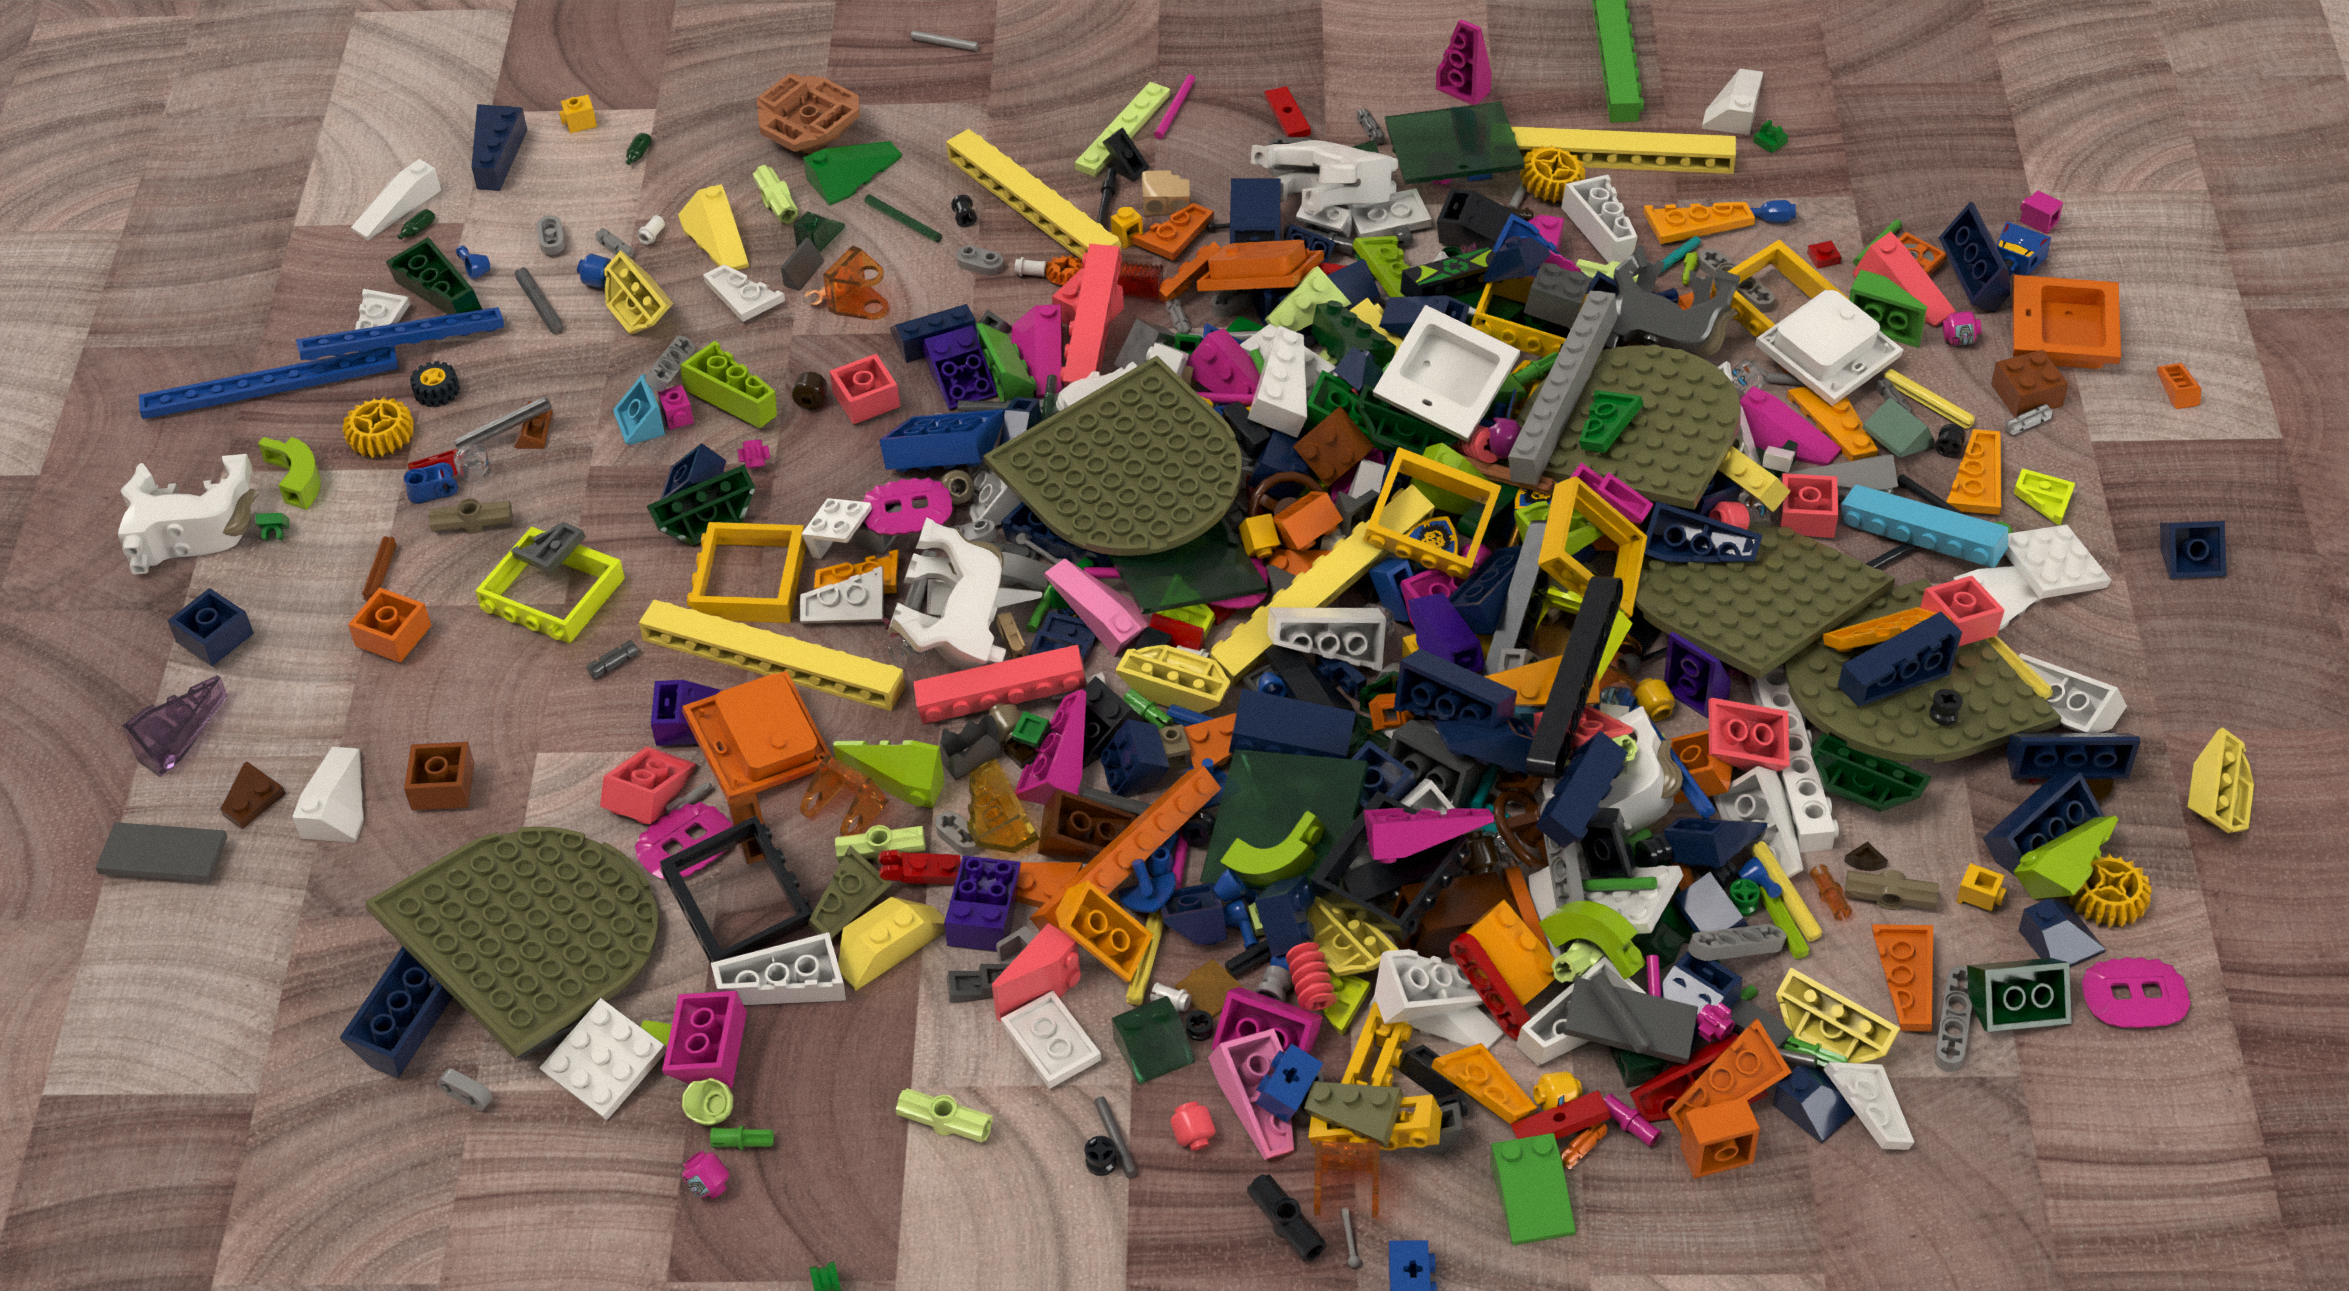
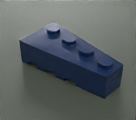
[471,104,528,191]

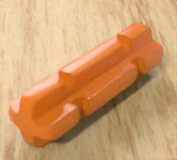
[1560,1122,1608,1169]

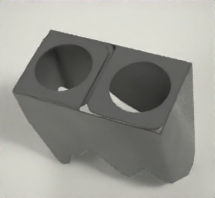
[939,715,1002,780]

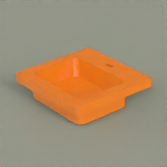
[1196,240,1324,291]
[2012,275,2121,369]
[682,670,834,801]

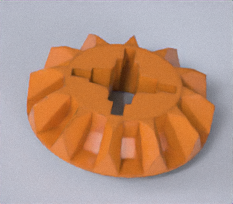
[1045,254,1083,285]

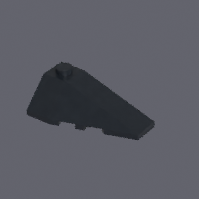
[1264,646,1363,732]

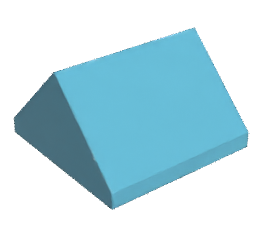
[613,374,665,445]

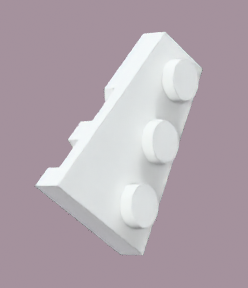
[703,264,785,322]
[355,289,410,349]
[800,566,884,624]
[1823,1062,1914,1150]

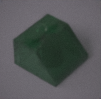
[1112,996,1195,1085]

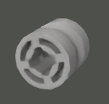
[1255,965,1293,1002]

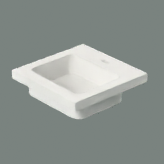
[1755,290,1904,406]
[1373,305,1520,442]

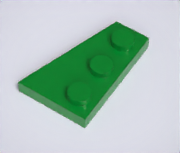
[1579,390,1644,453]

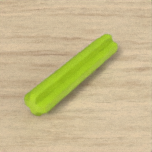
[1759,886,1809,960]

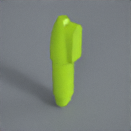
[1681,252,1699,286]

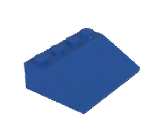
[879,409,1006,472]

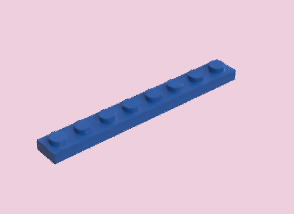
[296,307,504,360]

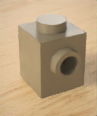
[1158,724,1191,773]

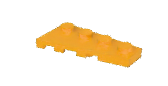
[1643,202,1755,244]
[1787,386,1878,462]
[1946,429,2001,515]
[1823,607,1952,652]
[1484,655,1600,706]

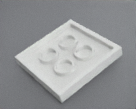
[2005,525,2111,599]
[1584,865,1683,934]
[539,998,667,1121]

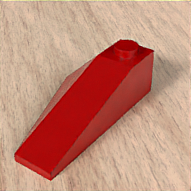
[1629,1032,1769,1121]

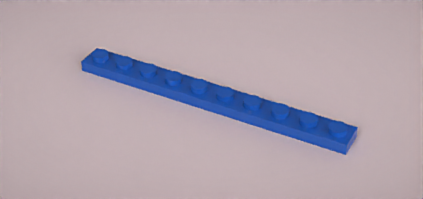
[139,347,399,419]

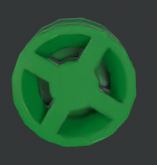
[1729,879,1760,917]
[809,1261,841,1291]

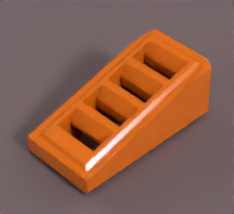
[2156,363,2202,409]

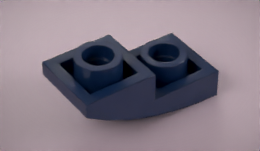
[1284,224,1336,263]
[1315,654,1367,702]

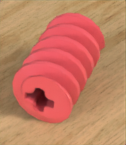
[1454,425,1499,463]
[1286,942,1337,1011]

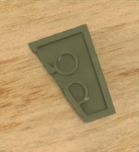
[808,845,892,941]
[1304,1082,1403,1149]

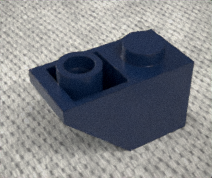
[999,397,1042,446]

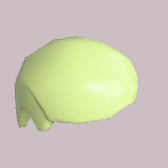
[682,1078,733,1126]

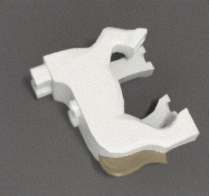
[118,454,259,574]
[888,517,1006,670]
[1533,706,1683,874]

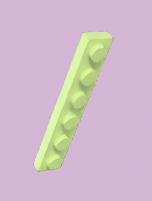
[1075,82,1170,177]

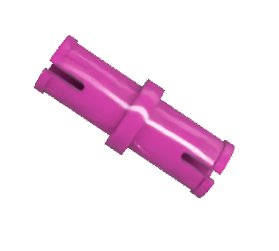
[1604,1093,1662,1147]

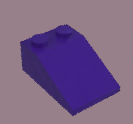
[1664,631,1731,719]

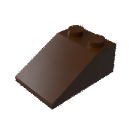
[1037,788,1137,864]

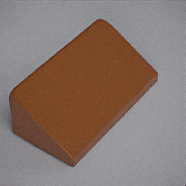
[514,401,553,449]

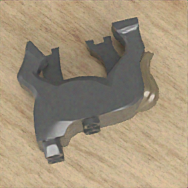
[1602,245,1740,356]

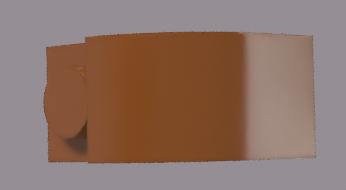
[727,793,772,864]

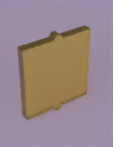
[1532,613,1572,656]
[1175,959,1244,1018]

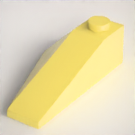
[678,184,749,270]

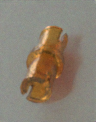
[1809,864,1852,921]

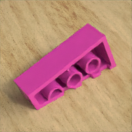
[1186,328,1260,407]

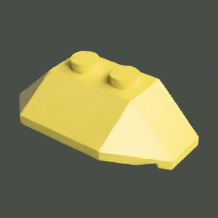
[604,250,674,335]
[1116,645,1231,713]
[2188,727,2254,833]
[1308,896,1399,977]
[838,897,945,991]
[1776,968,1901,1064]

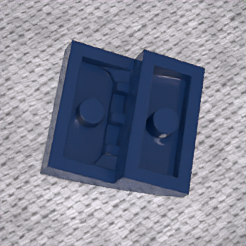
[1029,611,1098,665]

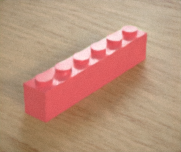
[1060,243,1122,388]
[913,645,1087,724]

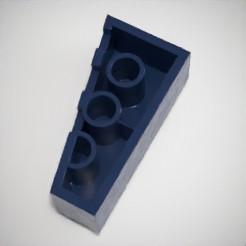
[1246,427,1309,499]
[1001,502,1120,567]
[1837,611,1962,707]
[1393,649,1517,729]
[1535,731,1628,849]

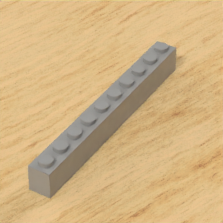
[1508,291,1617,485]

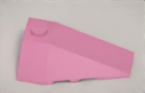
[1044,559,1151,657]
[1208,1029,1294,1160]

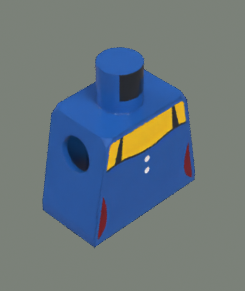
[1996,222,2052,276]

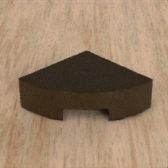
[1004,742,1039,769]
[2085,779,2113,806]
[1844,841,1888,871]

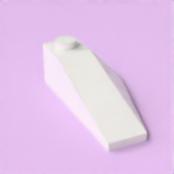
[1702,69,1763,135]
[1713,766,1803,878]

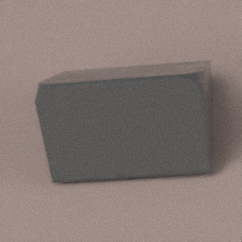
[976,310,1012,333]

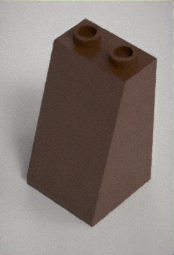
[1390,872,1521,960]

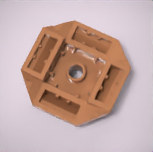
[757,73,860,155]

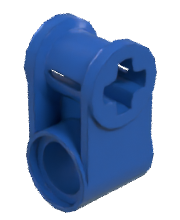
[404,463,458,504]

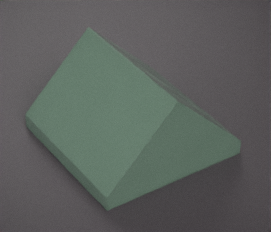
[1862,398,1936,458]

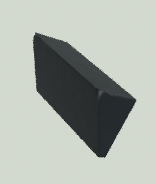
[1222,401,1270,460]
[1399,1044,1462,1098]

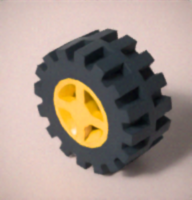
[410,361,460,407]

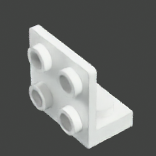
[802,498,872,559]

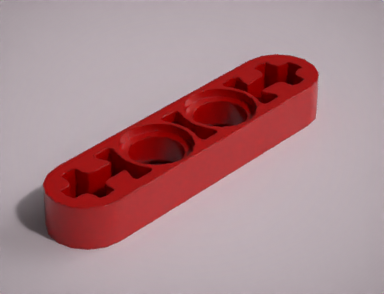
[1449,933,1531,1040]

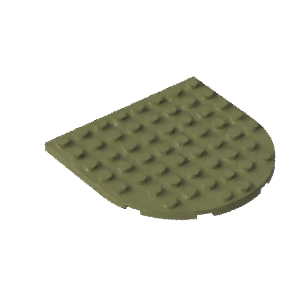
[1494,345,1741,509]
[983,355,1242,556]
[1634,521,1895,679]
[1783,578,2061,763]
[366,826,658,1058]

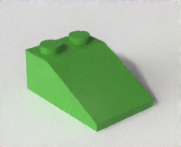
[1849,270,1927,348]
[1490,1133,1576,1246]

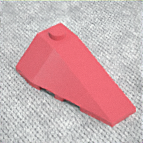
[1853,231,1956,328]

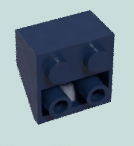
[1100,719,1170,797]

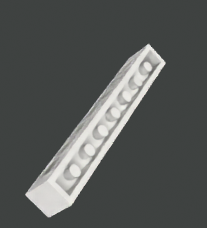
[1747,663,1839,853]

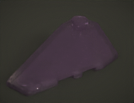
[122,675,228,777]

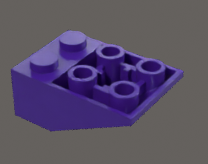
[923,325,998,410]
[1408,592,1485,672]
[651,680,723,746]
[944,856,1021,951]

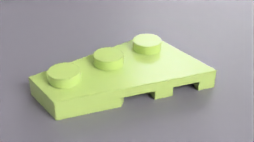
[1265,266,1352,332]

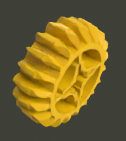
[1520,145,1586,203]
[342,396,414,458]
[2069,852,2152,929]

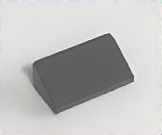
[781,237,824,291]

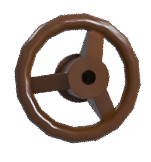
[1247,471,1325,552]
[1493,790,1560,871]

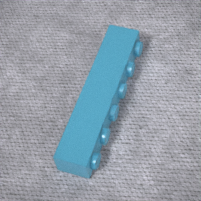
[1841,484,2008,568]

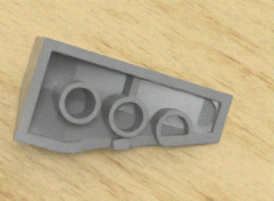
[1785,454,1898,493]

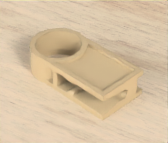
[996,611,1026,659]

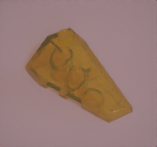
[967,758,1040,853]

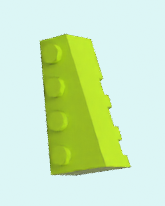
[680,341,777,428]

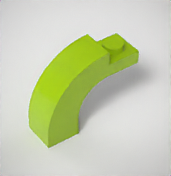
[258,437,321,510]
[1220,811,1326,885]
[1539,901,1646,980]

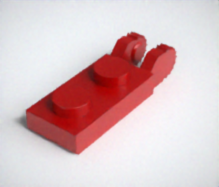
[878,850,961,885]

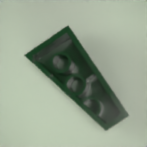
[386,237,483,315]
[1311,300,1396,369]

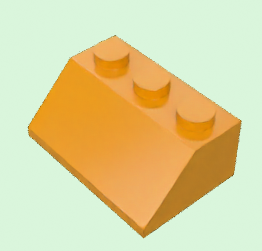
[1055,880,1154,983]
[1465,900,1555,1013]

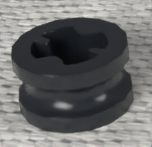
[1186,1010,1213,1041]

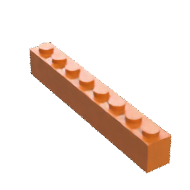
[1030,766,1222,932]

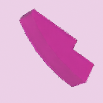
[1569,462,1653,524]

